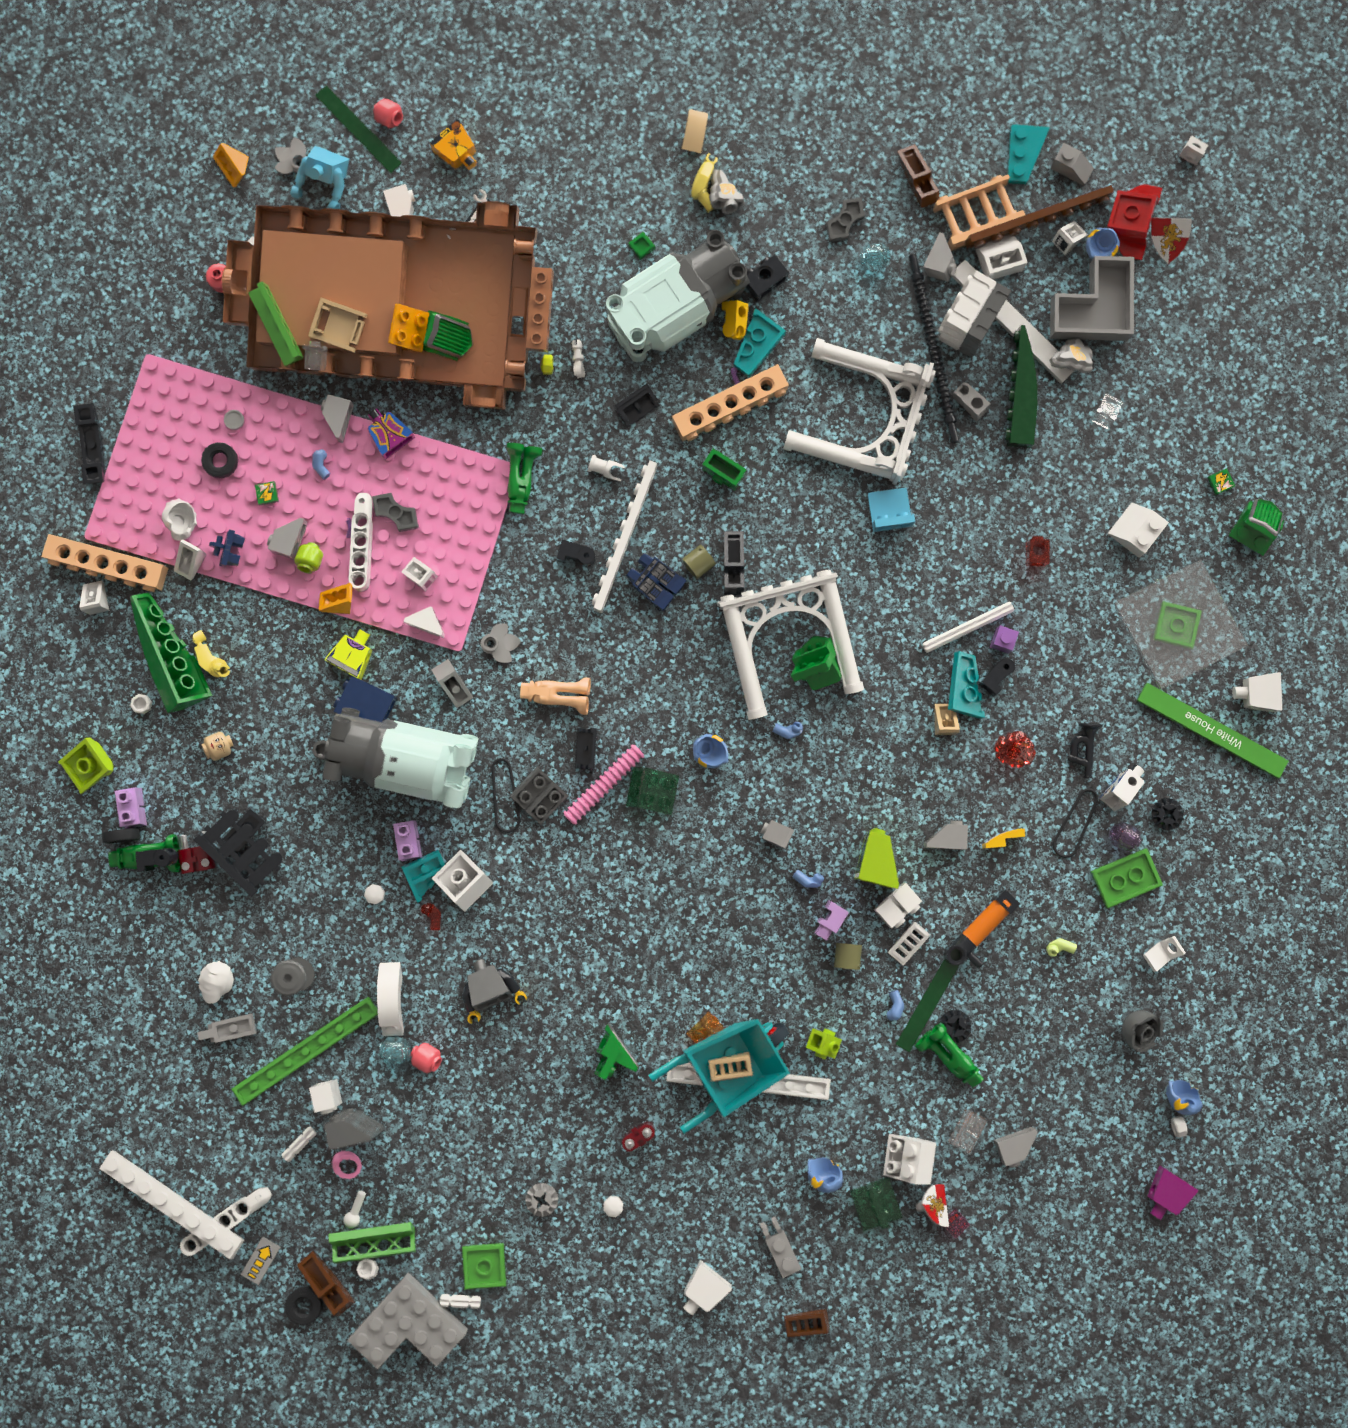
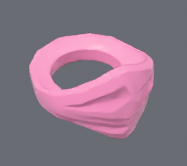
[332,1151,362,1179]

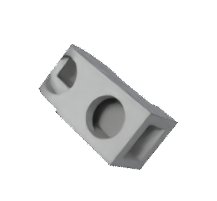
[952,382,991,422]

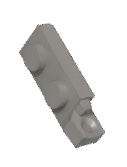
[197,1013,257,1043]

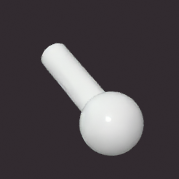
[344,1191,366,1228]

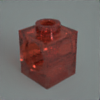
[1026,536,1050,567]

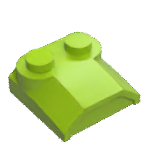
[58,737,113,794]

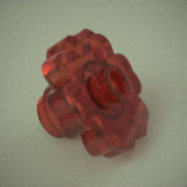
[994,731,1036,768]

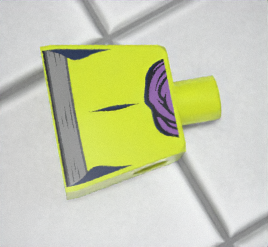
[325,629,372,680]

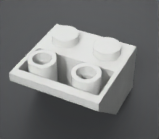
[975,234,1028,280]
[883,1134,936,1184]

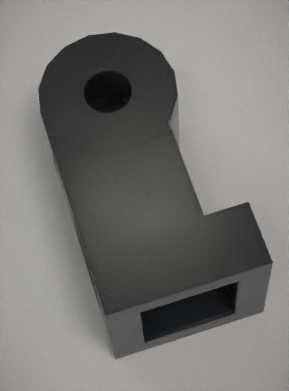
[557,540,595,567]
[979,658,1015,697]
[135,848,178,872]

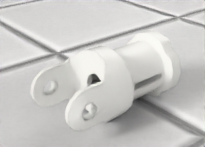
[588,455,625,481]

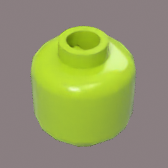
[294,542,324,574]

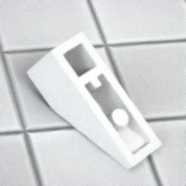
[383,184,415,217]

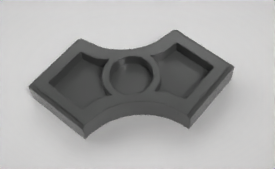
[826,198,865,243]
[372,493,419,532]

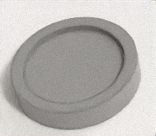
[224,410,244,430]

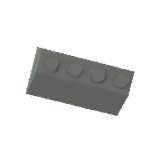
[324,1108,384,1150]

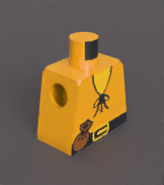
[430,119,477,170]

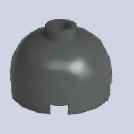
[1121,1010,1163,1053]

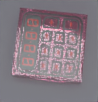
[946,1208,970,1238]

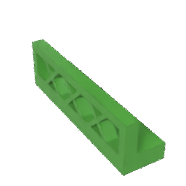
[248,281,304,367]
[329,1222,416,1264]

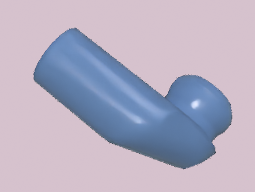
[312,449,331,480]
[772,722,803,739]
[792,870,824,888]
[887,990,904,1021]

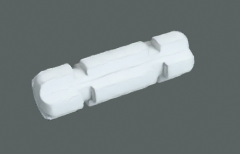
[282,1127,317,1162]
[440,1294,481,1309]

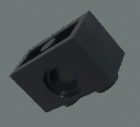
[746,254,789,302]

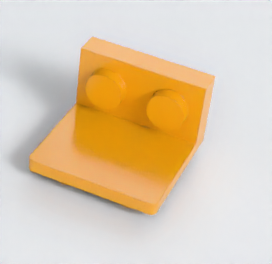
[388,304,429,352]

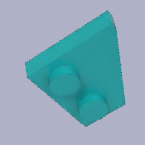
[401,850,445,903]

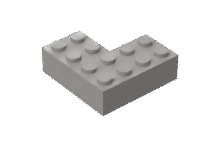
[1050,256,1134,341]
[347,1272,468,1369]

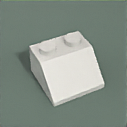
[1108,503,1169,558]
[432,850,493,911]

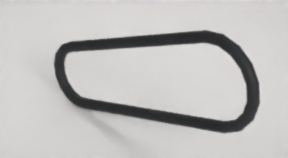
[492,758,521,833]
[1053,788,1098,858]

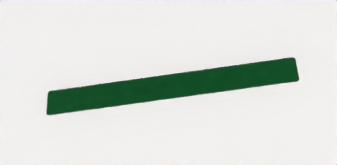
[315,85,402,173]
[896,949,960,1052]

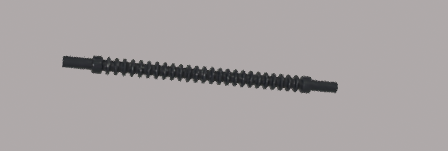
[909,254,959,444]

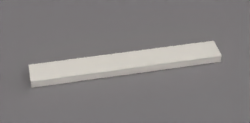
[952,260,1074,384]
[666,1060,831,1100]

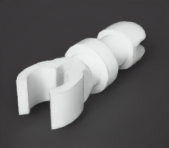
[572,339,585,378]

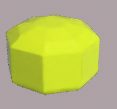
[541,354,553,375]

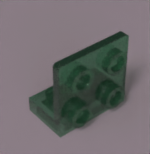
[626,767,679,815]

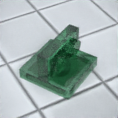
[850,1177,903,1231]

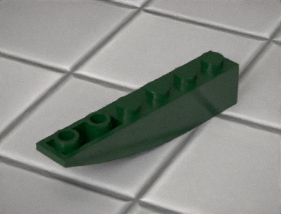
[1004,325,1038,448]

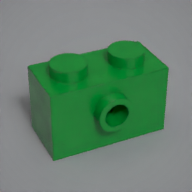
[702,448,747,491]

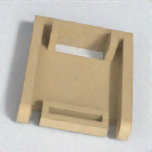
[308,298,368,353]

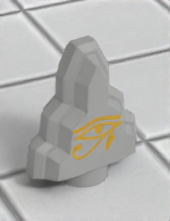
[709,170,745,214]
[1049,338,1093,373]

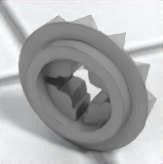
[525,1183,558,1217]

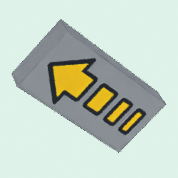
[241,1237,281,1285]

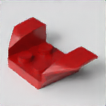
[1107,184,1163,260]

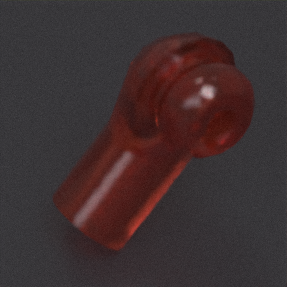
[420,903,441,931]

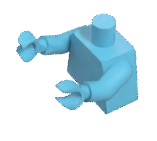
[290,146,349,209]

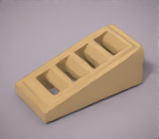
[708,1052,753,1082]

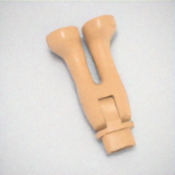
[520,678,591,715]

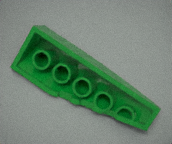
[130,593,212,713]

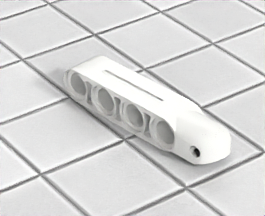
[349,493,373,592]
[180,1187,272,1256]

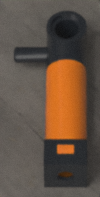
[944,890,1020,968]

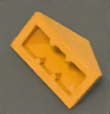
[212,143,249,188]
[319,583,352,614]

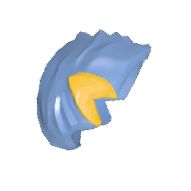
[1086,228,1120,260]
[692,734,729,768]
[1166,1080,1202,1115]
[807,1158,843,1193]

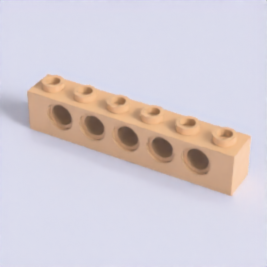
[672,364,789,442]
[41,534,169,592]

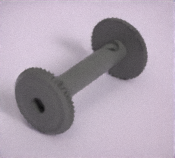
[270,957,315,997]

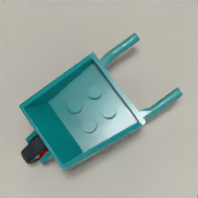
[648,1019,790,1134]

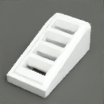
[888,922,930,966]

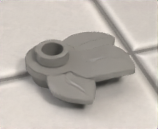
[275,137,306,174]
[481,623,521,663]

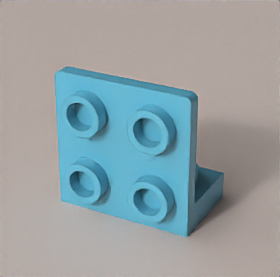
[868,488,915,532]

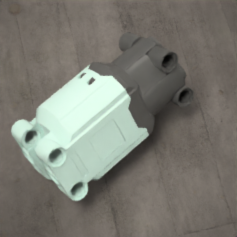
[606,230,750,362]
[322,708,479,808]

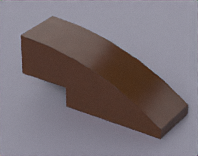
[897,144,939,208]
[297,1251,355,1316]

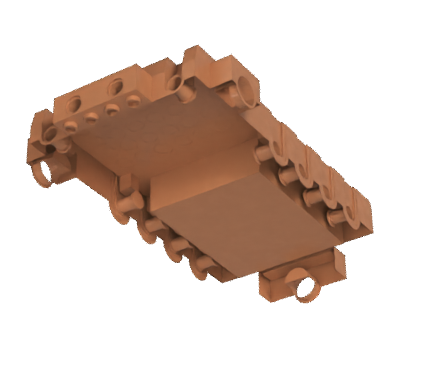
[222,201,554,410]

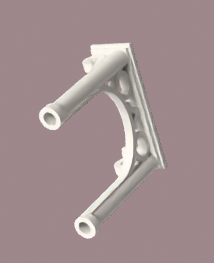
[783,338,936,485]
[717,570,864,720]

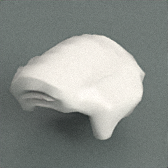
[162,498,197,541]
[198,961,234,1003]

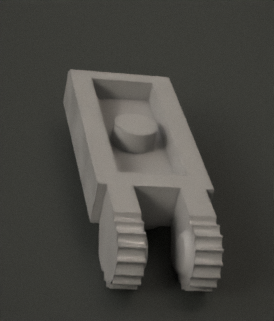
[760,1217,801,1278]

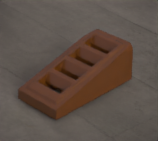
[784,1309,830,1338]

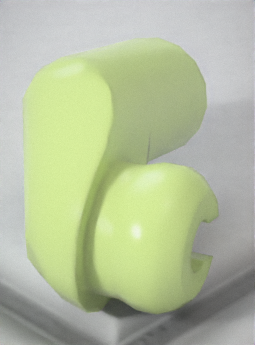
[1046,938,1077,957]

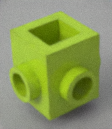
[806,1028,842,1060]

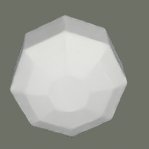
[130,694,152,714]
[364,884,385,904]
[1171,1116,1187,1138]
[603,1196,623,1217]
[357,1259,379,1280]

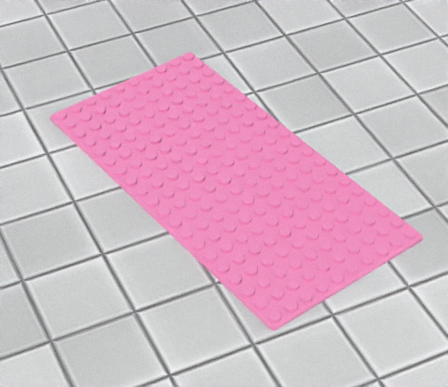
[84,354,510,652]

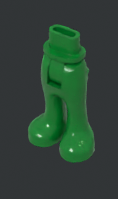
[506,443,543,514]
[108,834,180,873]
[915,1023,984,1088]

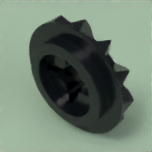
[1151,798,1184,830]
[939,1010,972,1043]

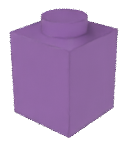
[990,625,1019,654]

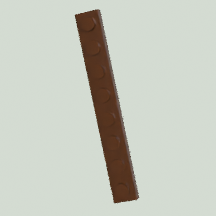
[965,185,1114,249]

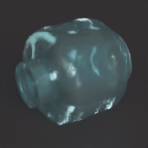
[860,243,891,270]
[379,1037,411,1064]

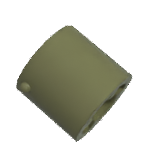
[681,545,716,579]
[834,943,862,970]

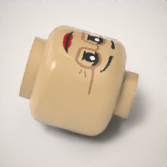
[201,732,233,761]

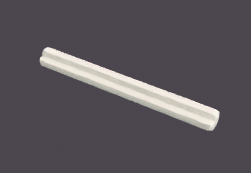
[922,602,1014,653]

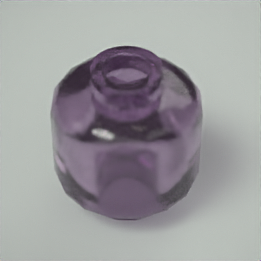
[1109,822,1141,852]

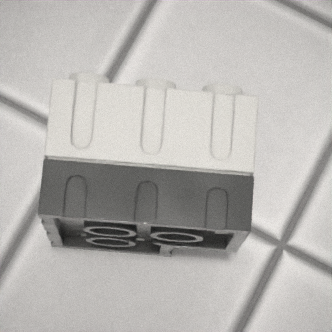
[938,270,1011,359]

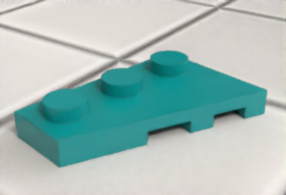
[1007,124,1050,185]
[734,308,786,378]
[948,651,985,719]

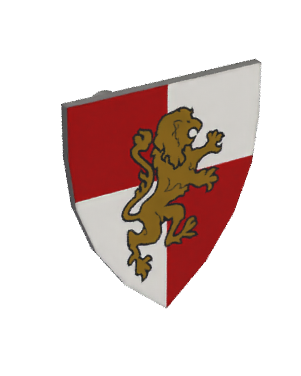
[1151,217,1192,264]
[916,1184,949,1227]

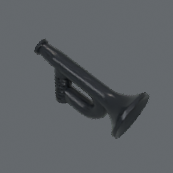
[1067,723,1103,778]

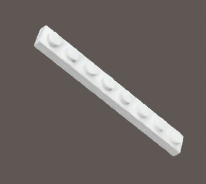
[592,461,657,613]
[99,1151,244,1259]

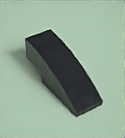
[724,531,745,595]

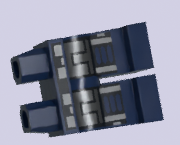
[626,553,687,612]

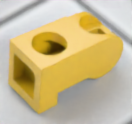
[722,300,748,340]

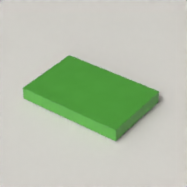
[1090,848,1163,909]

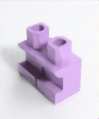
[115,788,147,829]
[393,821,422,862]
[814,900,849,941]

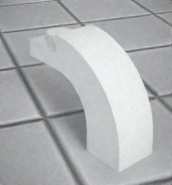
[377,962,404,1036]

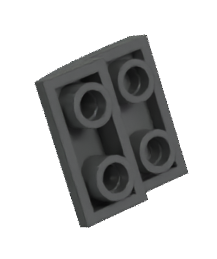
[510,767,568,825]

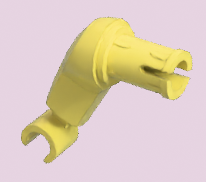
[691,154,717,213]
[193,630,230,677]

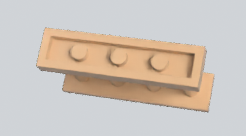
[933,175,1025,251]

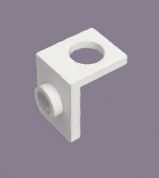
[1180,136,1208,165]
[1143,936,1186,972]

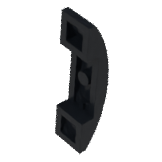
[73,403,105,485]

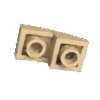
[681,109,708,153]

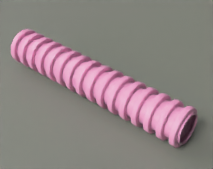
[563,744,644,825]

